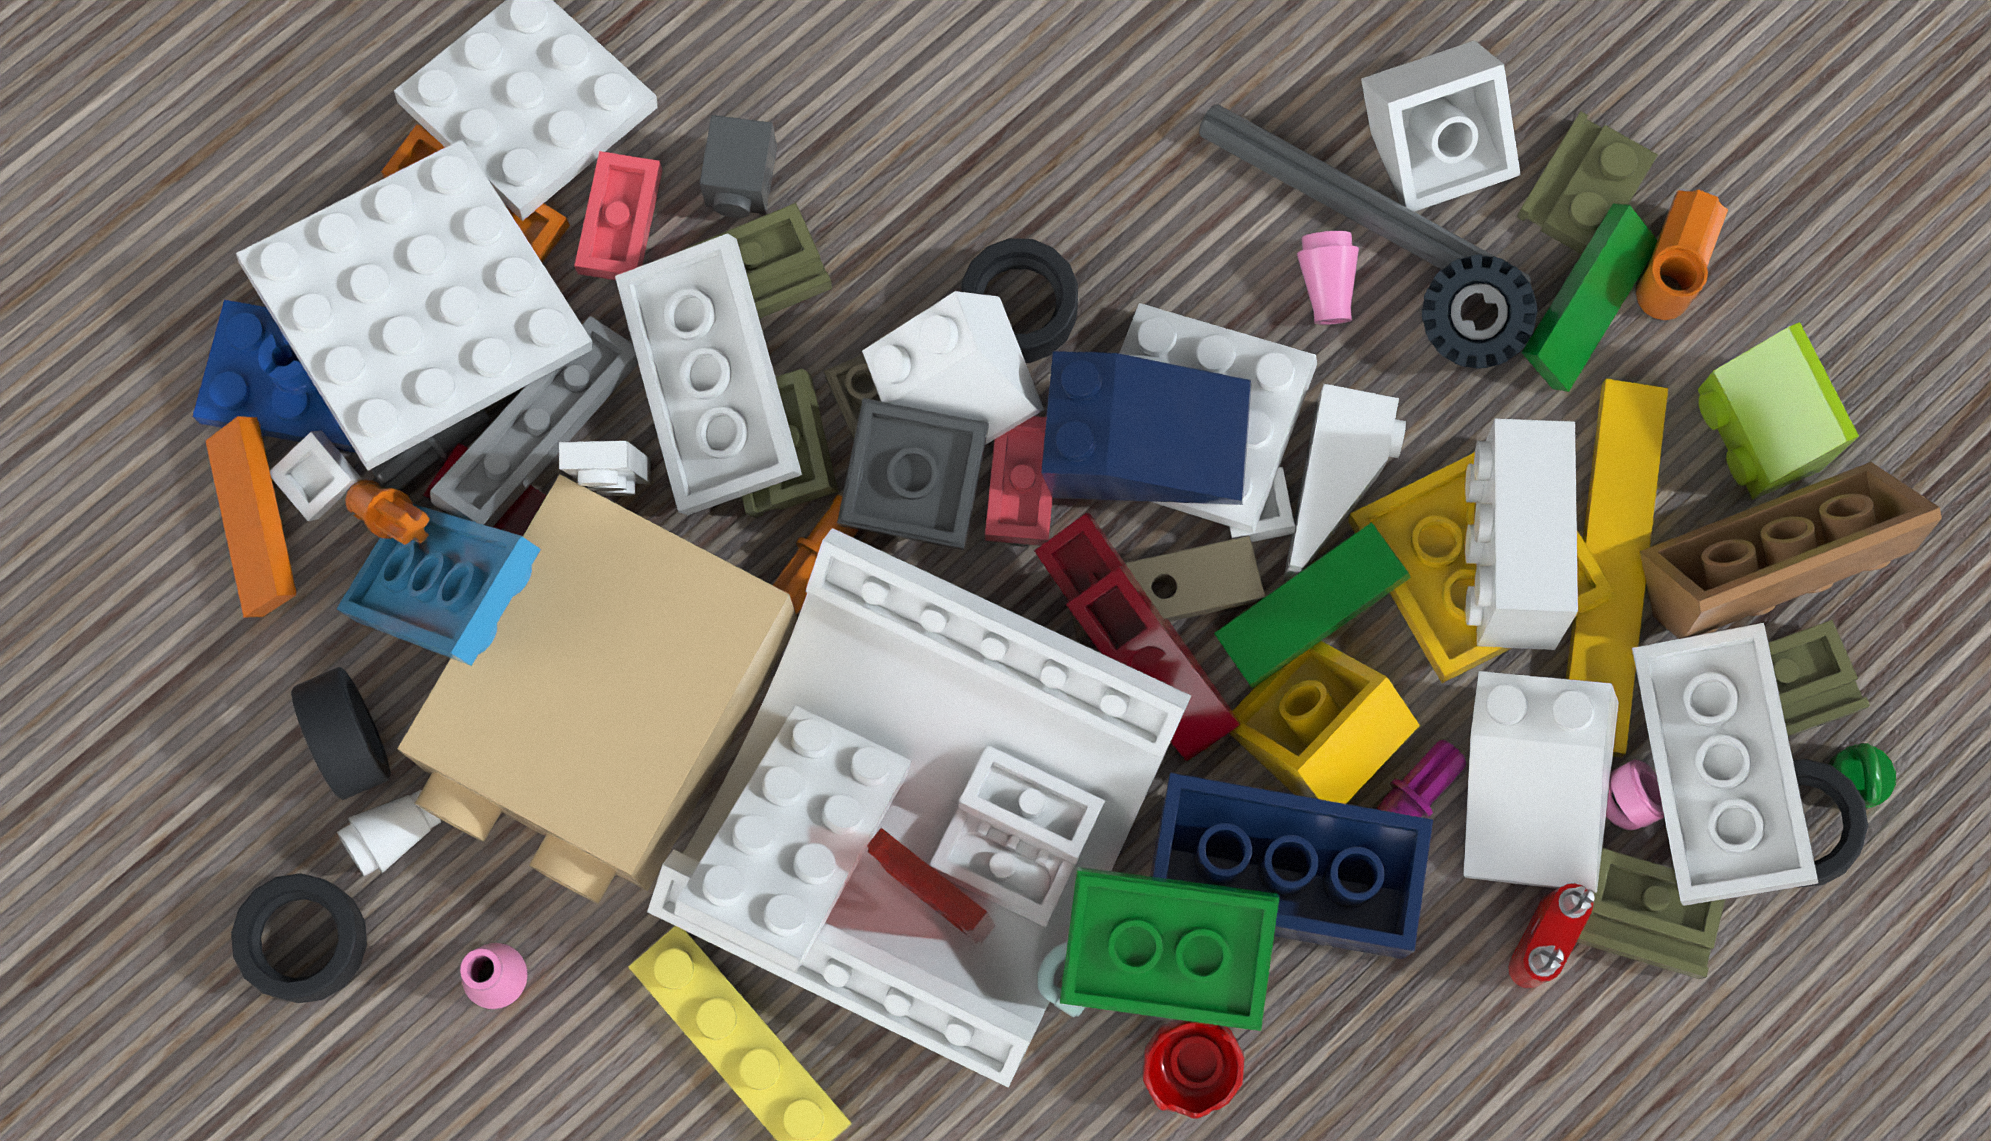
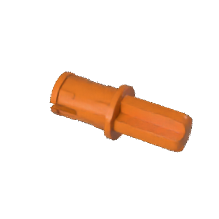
[345,479,430,545]
[772,495,858,614]

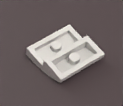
[929,745,1105,927]

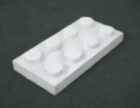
[615,233,802,515]
[1632,623,1818,906]
[674,705,912,973]

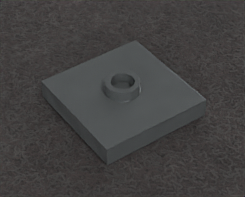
[837,398,989,550]

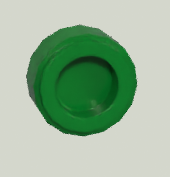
[1828,743,1896,810]

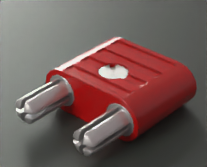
[1508,883,1595,988]

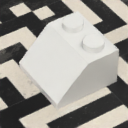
[1361,40,1521,212]
[862,291,1044,445]

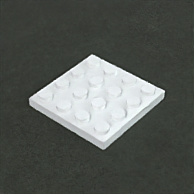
[236,139,592,471]

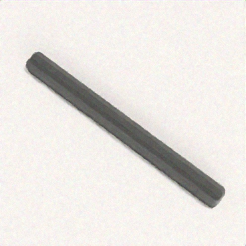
[1199,104,1531,283]

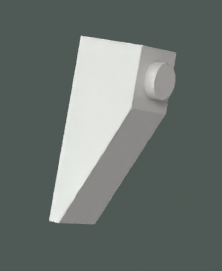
[1283,384,1406,581]

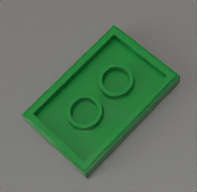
[1060,867,1279,1031]

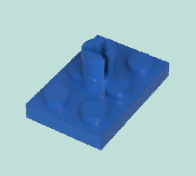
[192,299,356,453]

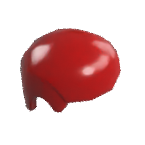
[1142,1019,1245,1119]

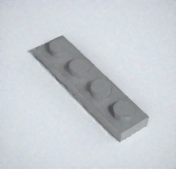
[430,316,638,527]

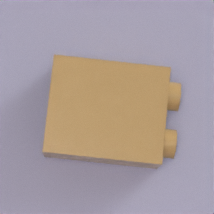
[397,474,797,904]

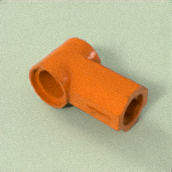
[1636,189,1728,320]

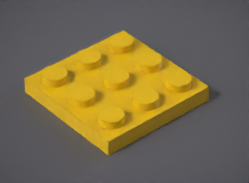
[1348,452,1614,683]

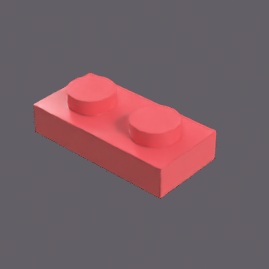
[574,151,663,280]
[985,416,1053,546]

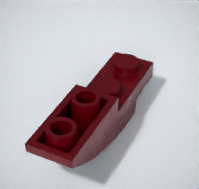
[1034,513,1241,761]

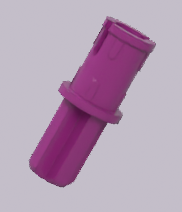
[1376,739,1466,818]

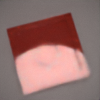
[866,828,996,944]

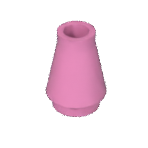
[1297,231,1359,325]
[460,943,527,1009]

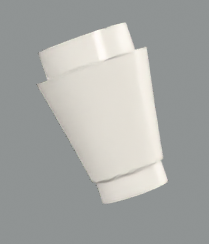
[337,789,441,877]

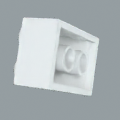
[1464,671,1619,893]

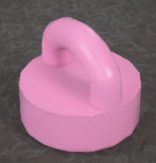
[1606,759,1664,830]

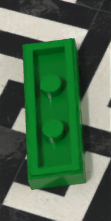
[1521,203,1657,392]
[1214,522,1411,688]

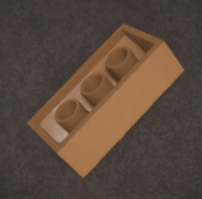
[1640,462,1942,639]

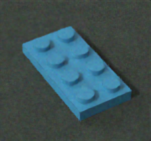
[337,504,541,666]

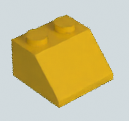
[1229,641,1420,804]

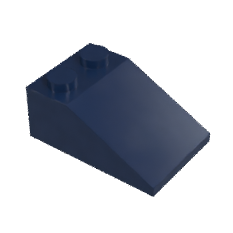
[1041,351,1252,505]

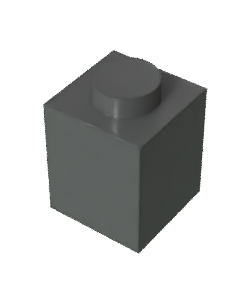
[699,115,777,218]

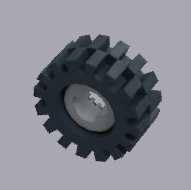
[1422,255,1537,369]

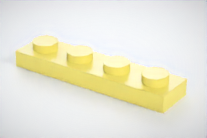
[628,926,852,1141]

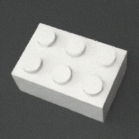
[1465,419,1578,650]

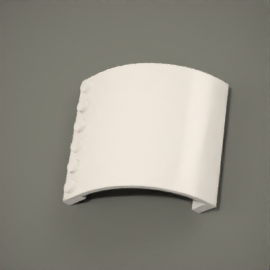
[647,528,1191,1088]

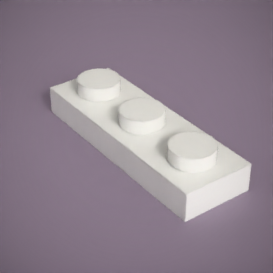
[559,441,651,496]

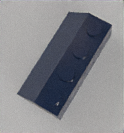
[1150,773,1433,959]

